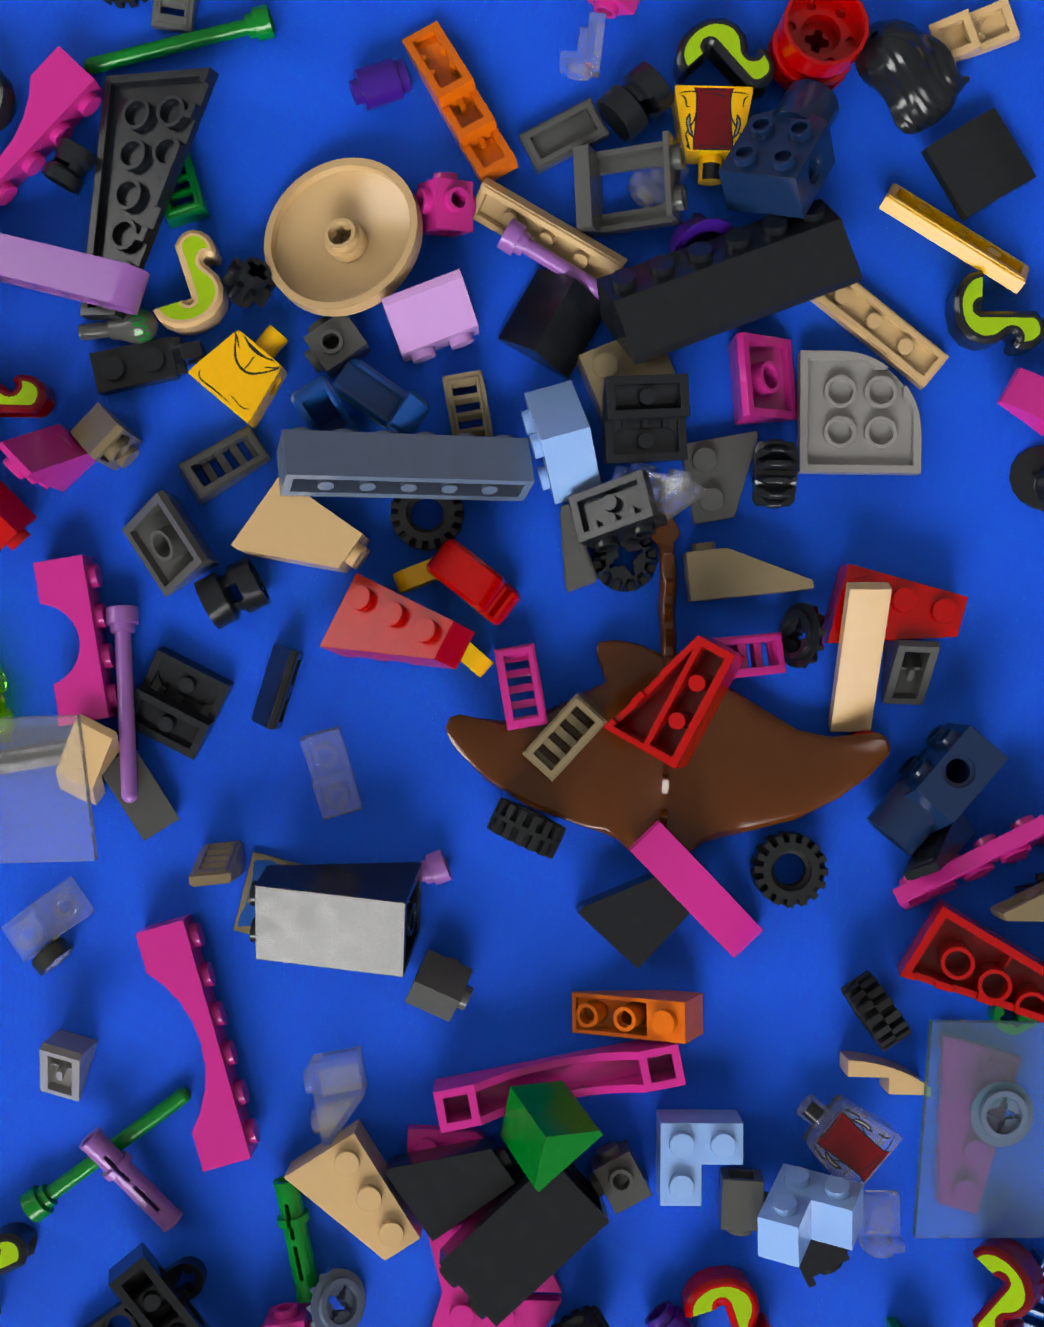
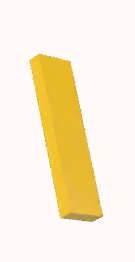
[879,183,1029,294]

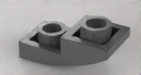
[102,751,179,841]

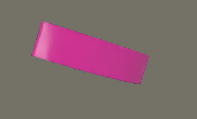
[628,820,763,958]

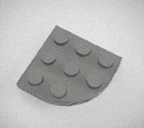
[797,350,922,475]

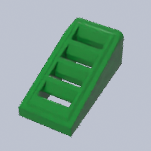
[165,151,211,229]

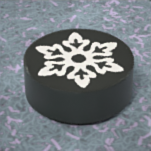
[31,937,74,976]

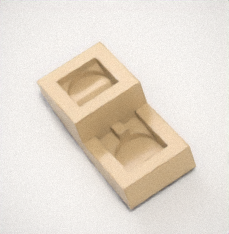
[928,0,1020,62]
[839,1050,930,1095]

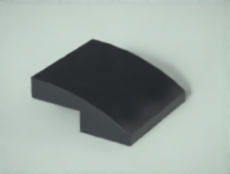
[921,108,1036,221]
[602,374,690,464]
[134,646,235,760]

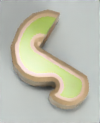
[153,230,229,336]

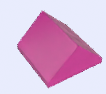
[728,332,797,425]

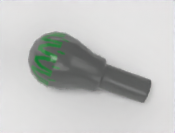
[78,308,158,344]

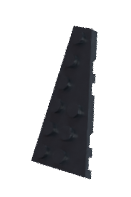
[80,67,219,320]

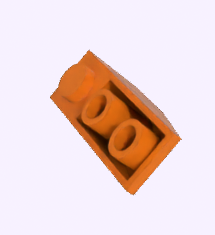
[572,990,703,1044]

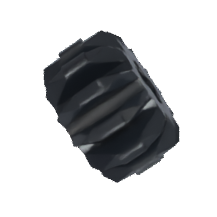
[751,439,798,509]

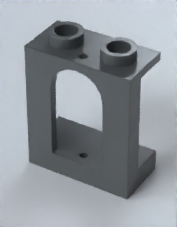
[573,131,688,238]

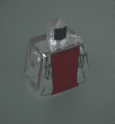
[797,1094,903,1185]

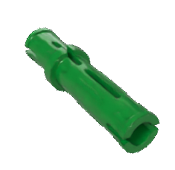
[272,1175,319,1303]

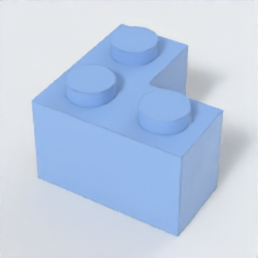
[521,380,601,504]
[655,1109,744,1206]
[757,1163,864,1268]

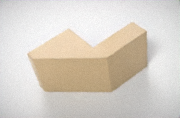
[57,714,119,805]

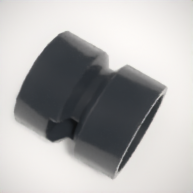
[597,61,674,142]
[194,556,271,629]

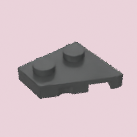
[681,431,758,525]

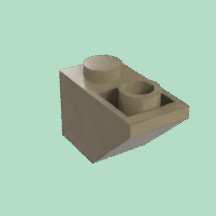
[70,402,143,471]

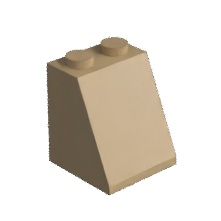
[231,477,370,573]

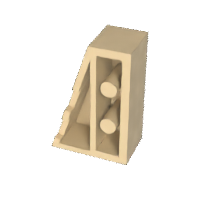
[284,1119,422,1261]

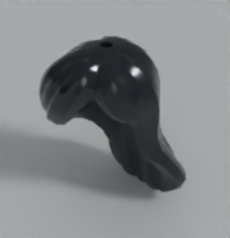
[855,18,970,135]

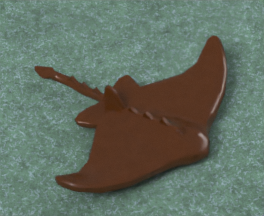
[446,507,891,854]

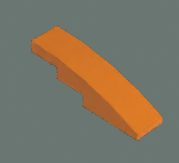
[402,21,518,184]

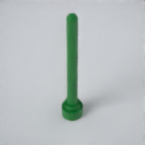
[83,4,276,74]
[20,1087,191,1223]

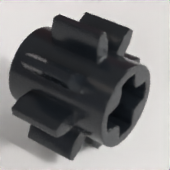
[221,257,276,309]

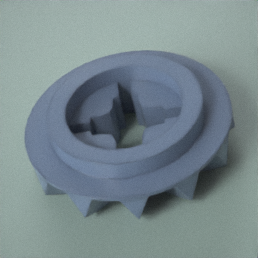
[967,1079,1034,1147]
[306,1268,365,1327]

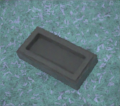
[519,98,609,175]

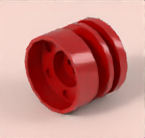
[767,0,869,91]

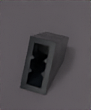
[576,872,690,969]
[385,1137,517,1241]

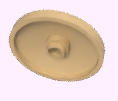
[264,157,423,317]

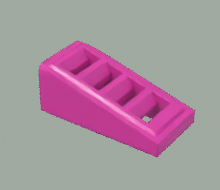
[713,632,786,679]
[494,643,548,731]

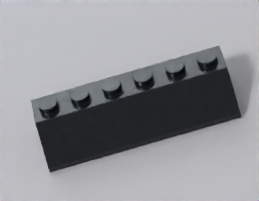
[596,198,861,365]

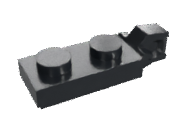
[89,336,206,396]

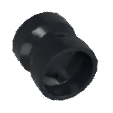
[41,137,96,195]

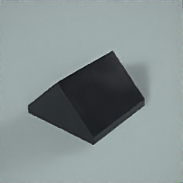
[498,269,602,380]

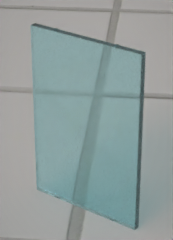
[913,1019,1044,1239]

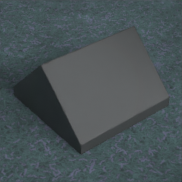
[122,490,219,597]

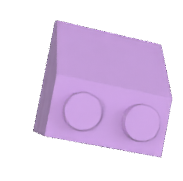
[381,269,479,364]

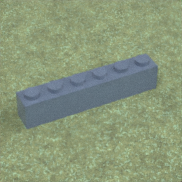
[277,427,535,501]

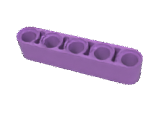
[0,233,150,315]

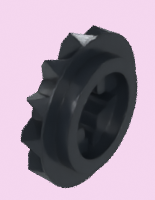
[593,537,658,592]
[779,603,828,668]

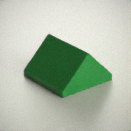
[500,1081,603,1192]

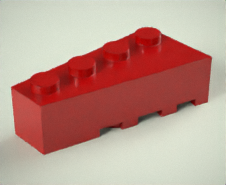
[897,899,1044,1023]

